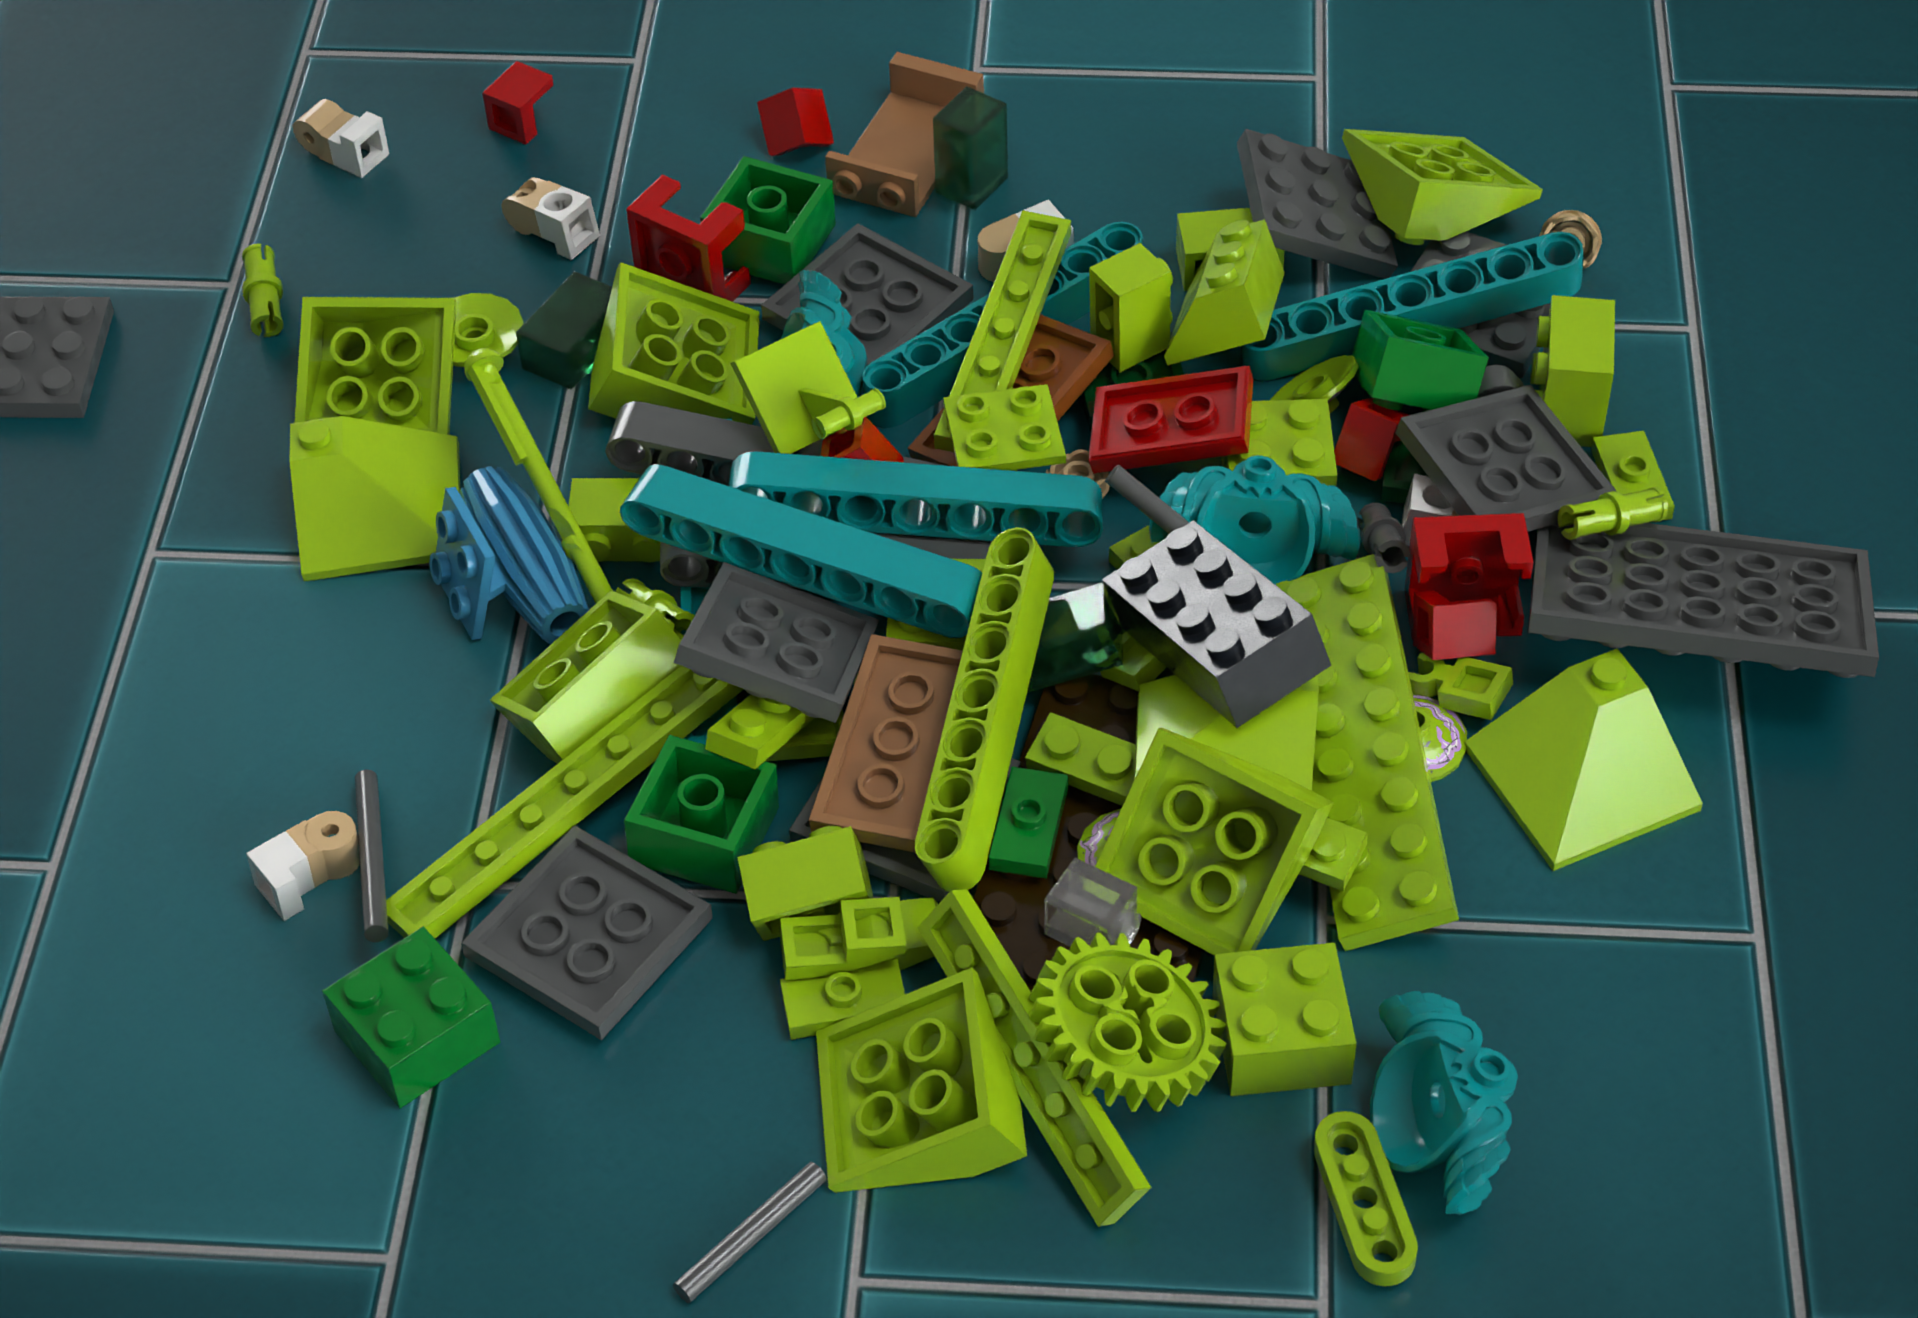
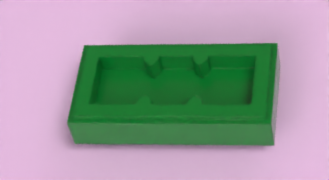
[989,767,1068,879]

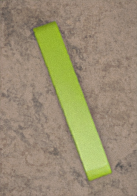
[915,527,1054,892]

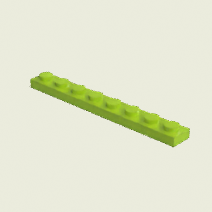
[386,666,744,938]

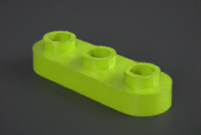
[1314,1111,1418,1286]

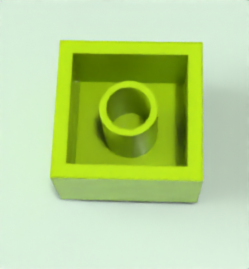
[1530,295,1615,447]
[1221,399,1337,486]
[1212,942,1357,1096]

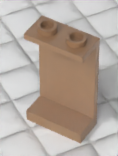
[825,52,984,217]

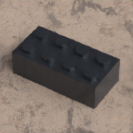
[1102,520,1332,728]

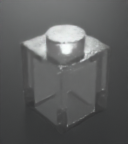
[1044,858,1141,947]

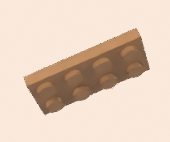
[809,634,963,853]

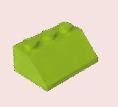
[1164,219,1285,365]
[490,590,681,764]

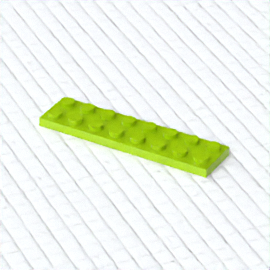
[1276,552,1459,951]

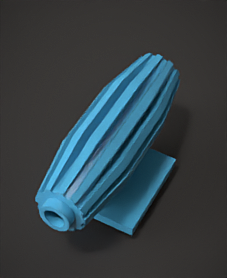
[430,466,589,644]

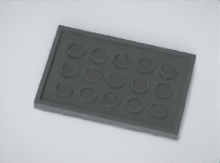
[1528,523,1879,678]

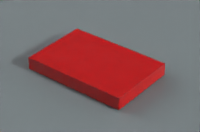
[1088,366,1253,474]

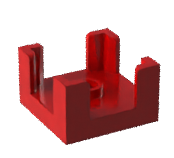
[626,174,751,302]
[1404,513,1534,640]

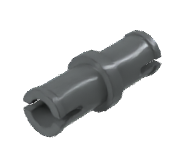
[1357,503,1411,573]

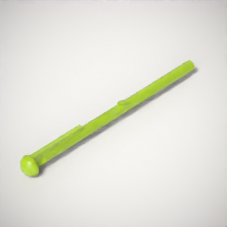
[464,348,613,604]

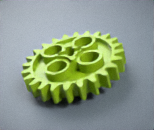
[1028,932,1226,1112]

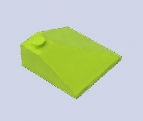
[1342,129,1543,245]
[588,262,759,425]
[294,297,457,435]
[289,416,460,582]
[1465,648,1703,871]
[1134,675,1319,791]
[1086,727,1334,956]
[816,967,1027,1193]

